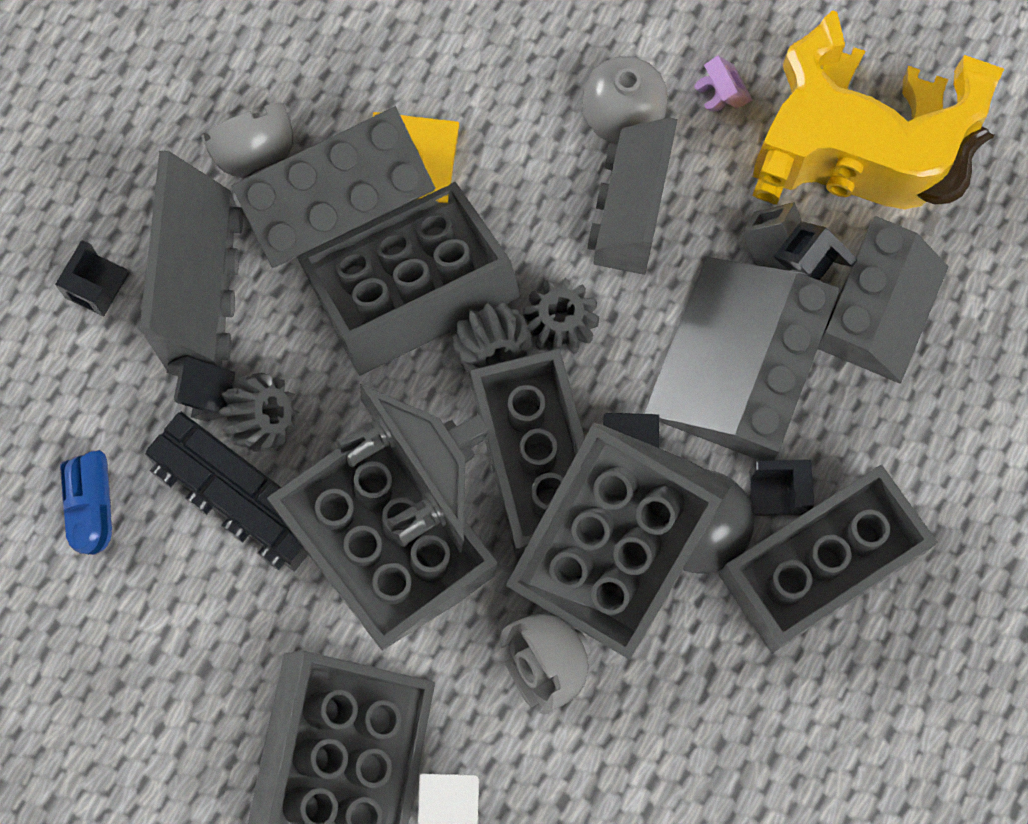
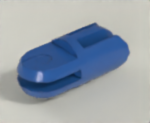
[60,450,112,555]

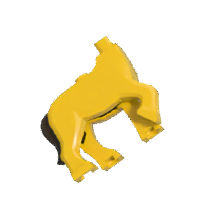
[752,10,1004,210]

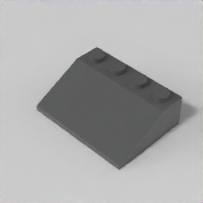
[140,150,243,370]
[297,181,521,376]
[644,257,840,461]
[506,422,732,660]
[267,446,498,651]
[248,651,435,824]

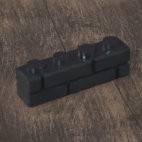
[145,411,308,572]

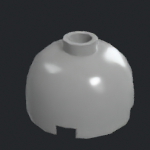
[582,56,668,144]
[201,102,294,177]
[500,614,590,715]

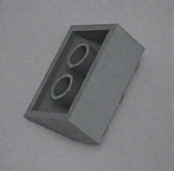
[587,117,678,275]
[818,216,949,384]

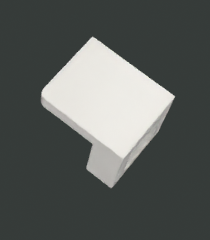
[418,774,479,824]

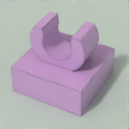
[694,55,752,112]

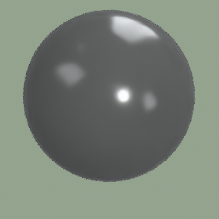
[683,470,754,574]

